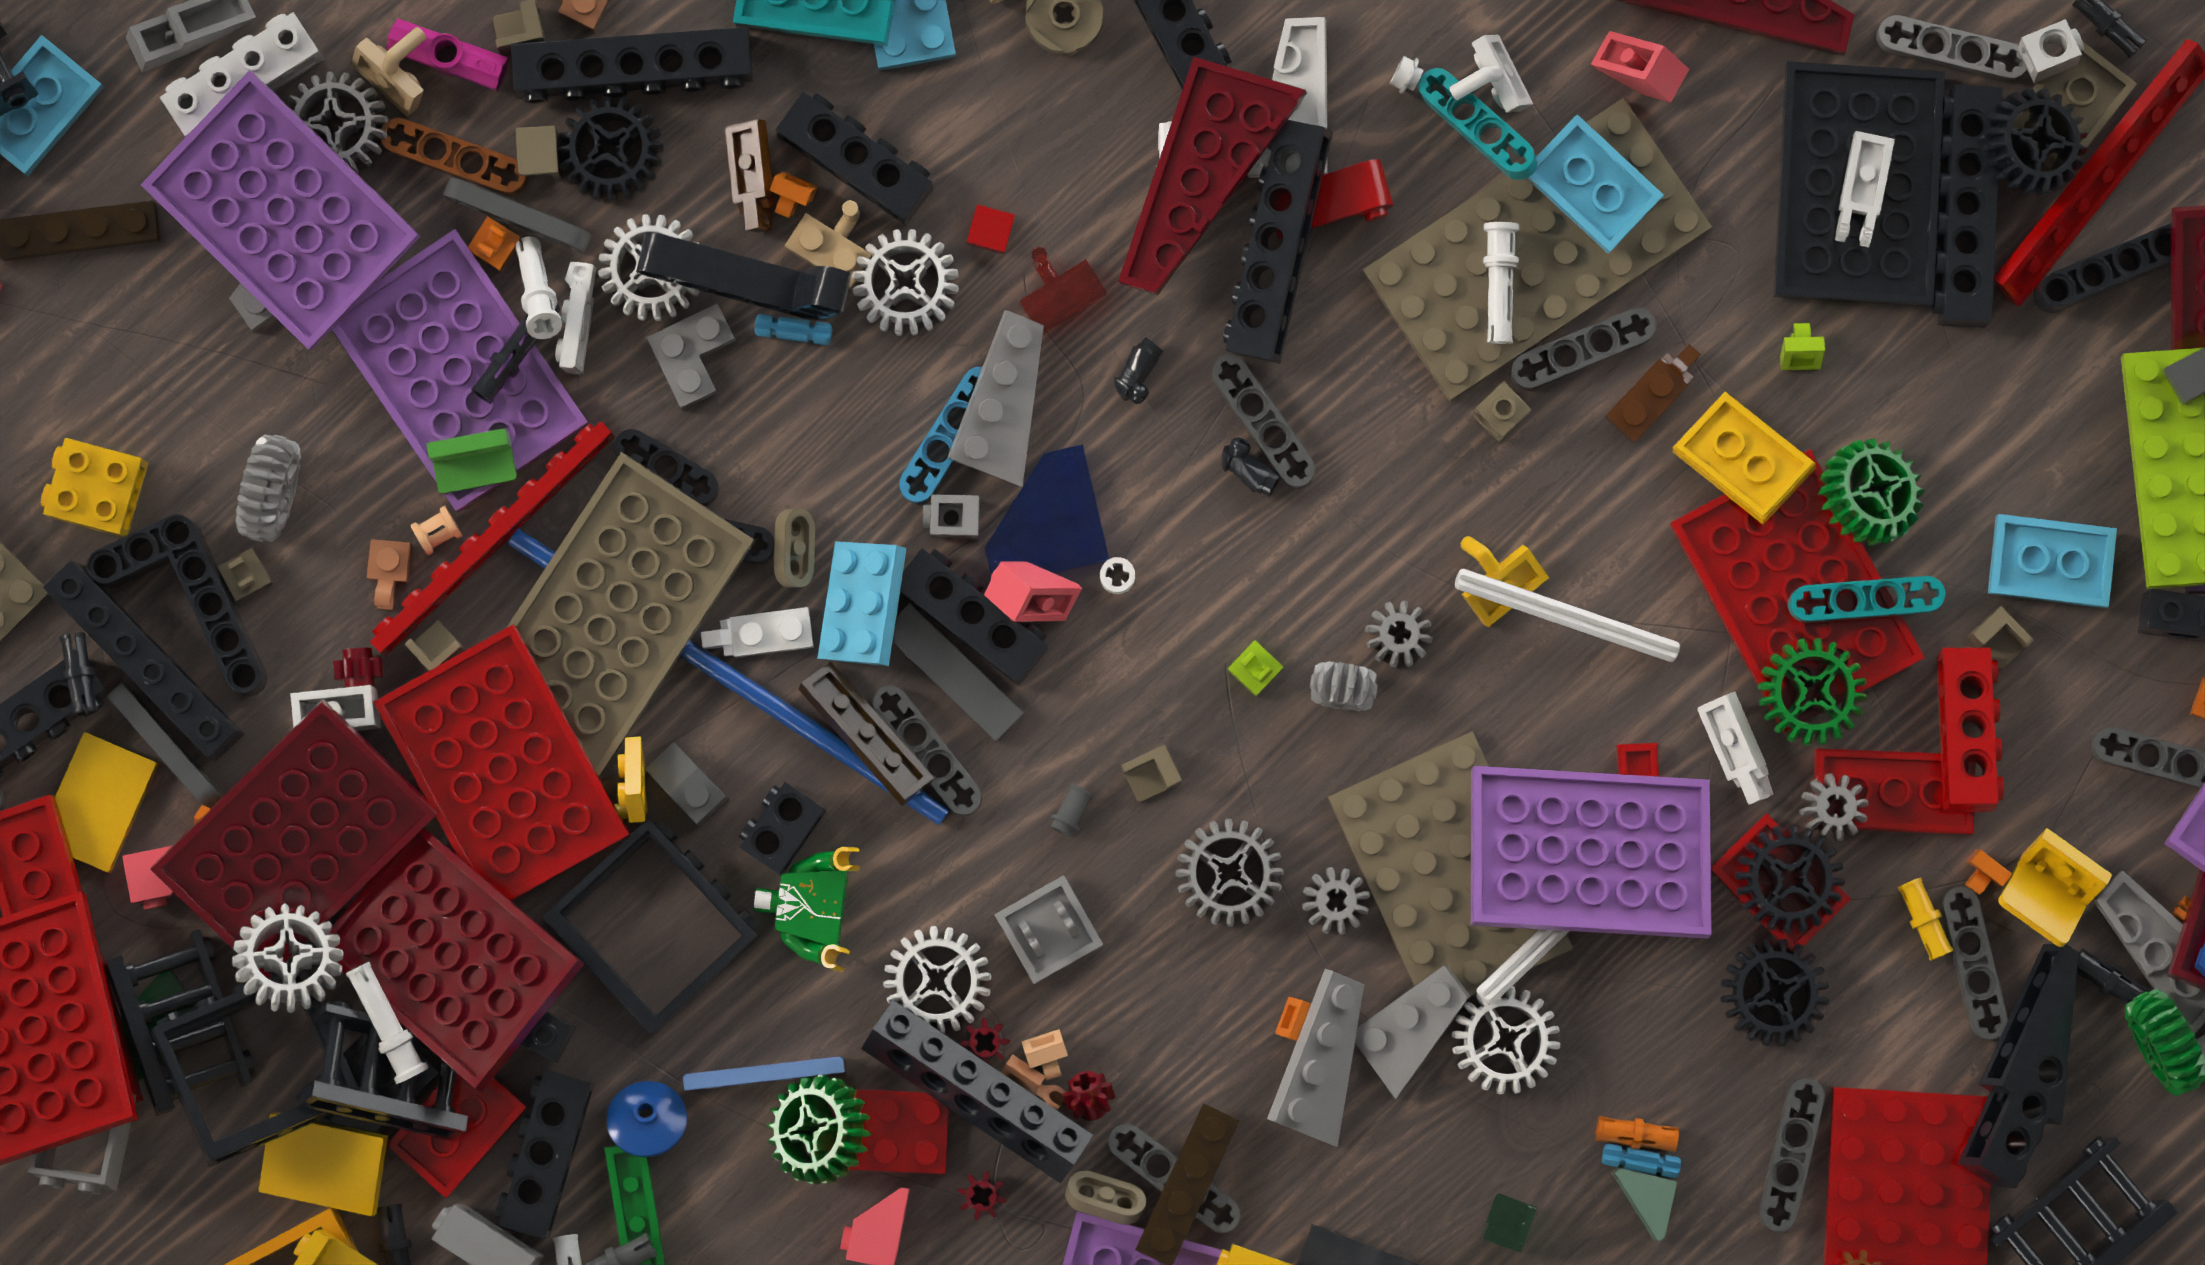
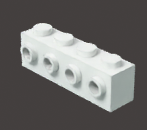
[160,12,324,137]

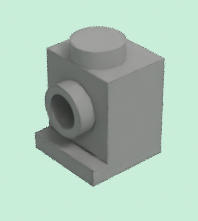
[923,495,980,540]

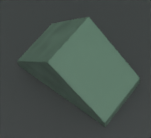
[1611,1168,1677,1242]

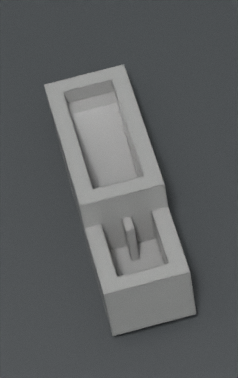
[126,0,256,72]

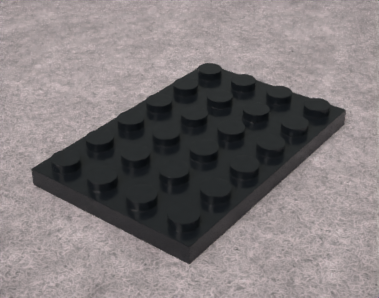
[1773,61,1945,307]

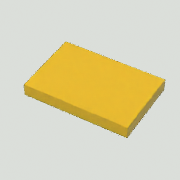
[1673,392,1816,525]
[55,732,159,873]
[258,1112,388,1216]

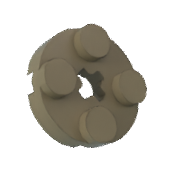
[1026,0,1103,56]

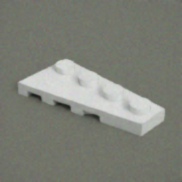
[1248,17,1328,178]

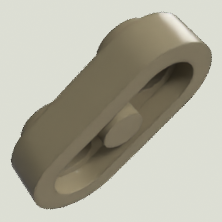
[774,508,815,588]
[1065,1171,1146,1225]

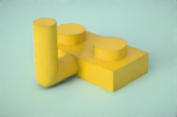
[1461,536,1549,627]
[614,736,648,823]

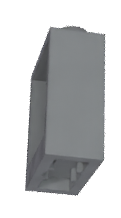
[27,1093,136,1195]
[432,1204,544,1265]

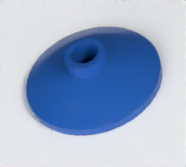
[607,1081,687,1157]

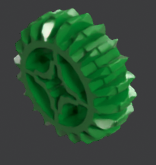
[1818,438,1925,546]
[1758,638,1867,746]
[2125,988,2205,1097]
[766,1075,871,1185]

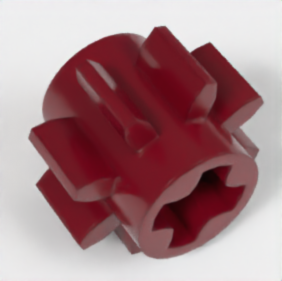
[333,647,384,688]
[960,1017,1011,1064]
[1063,1071,1116,1121]
[957,1171,1007,1221]

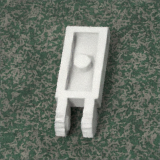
[1835,131,1895,247]

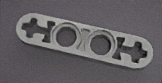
[1876,15,2027,82]

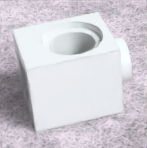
[2018,19,2084,83]

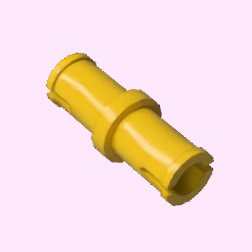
[1897,877,1954,961]

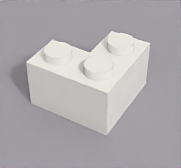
[291,685,381,731]

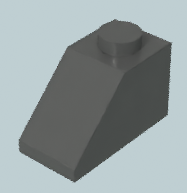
[645,742,729,827]

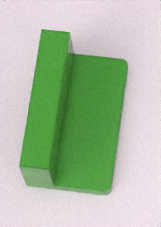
[426,428,517,494]

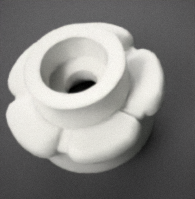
[1390,56,1423,94]

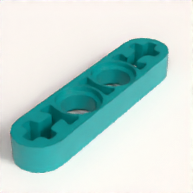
[1418,68,1538,180]
[1788,576,1946,623]

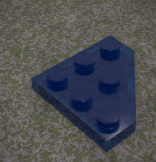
[985,444,1109,576]

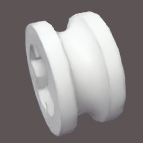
[1100,557,1135,594]

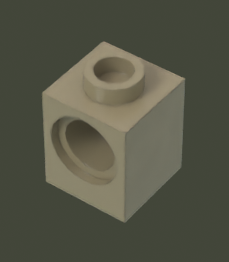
[1472,381,1531,443]

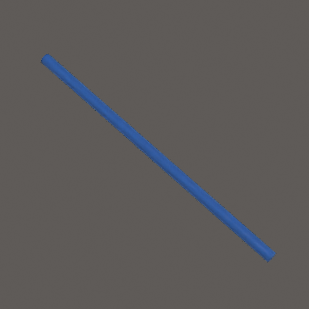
[508,529,950,826]

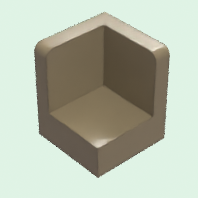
[493,0,546,55]
[515,125,562,179]
[1966,606,2034,670]
[405,620,466,671]
[1121,745,1182,802]

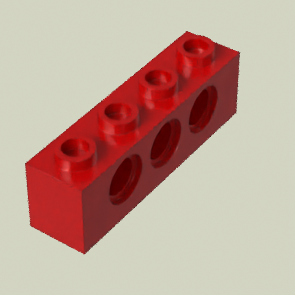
[1937,648,2004,813]

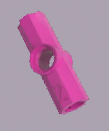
[386,18,509,91]

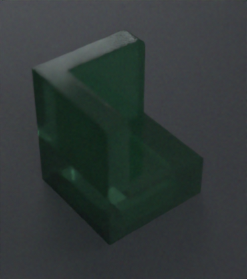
[1480,1194,1537,1253]

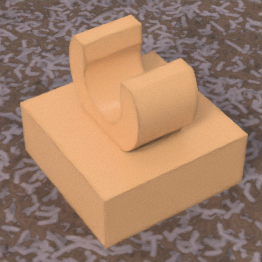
[1022,1029,1068,1080]

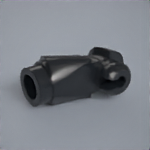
[1114,337,1164,404]
[1221,437,1280,497]

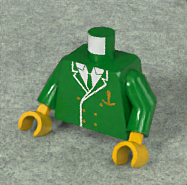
[754,847,860,972]

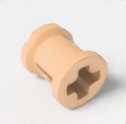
[410,505,463,556]

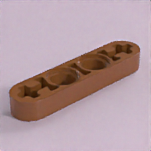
[381,118,528,196]

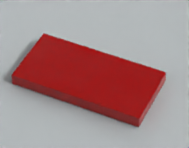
[1813,748,1976,835]

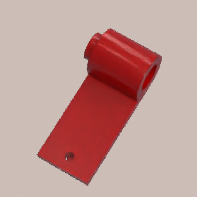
[1276,159,1394,240]

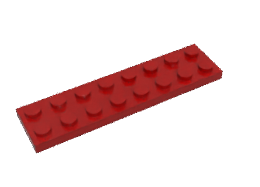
[0,795,144,1103]

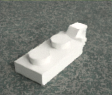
[555,262,596,375]
[701,607,814,658]
[1698,691,1774,805]

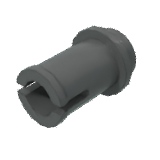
[1050,784,1093,837]

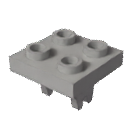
[994,875,1103,984]

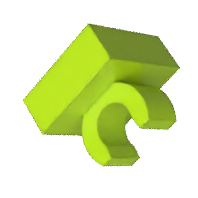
[1780,323,1825,370]
[1227,640,1284,697]

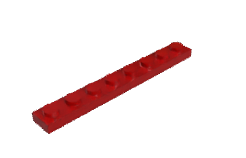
[1994,39,2205,307]
[370,421,615,657]

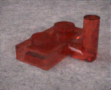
[1019,247,1107,334]

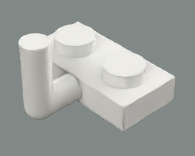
[1450,35,1533,113]

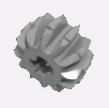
[1365,601,1433,668]
[1310,661,1377,712]
[1799,773,1869,842]
[1302,867,1370,935]

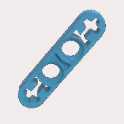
[899,367,982,504]

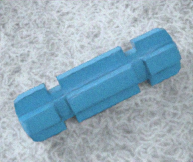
[754,314,832,345]
[1601,1144,1681,1178]

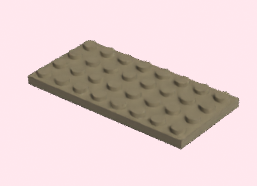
[1362,98,1712,402]
[507,452,756,778]

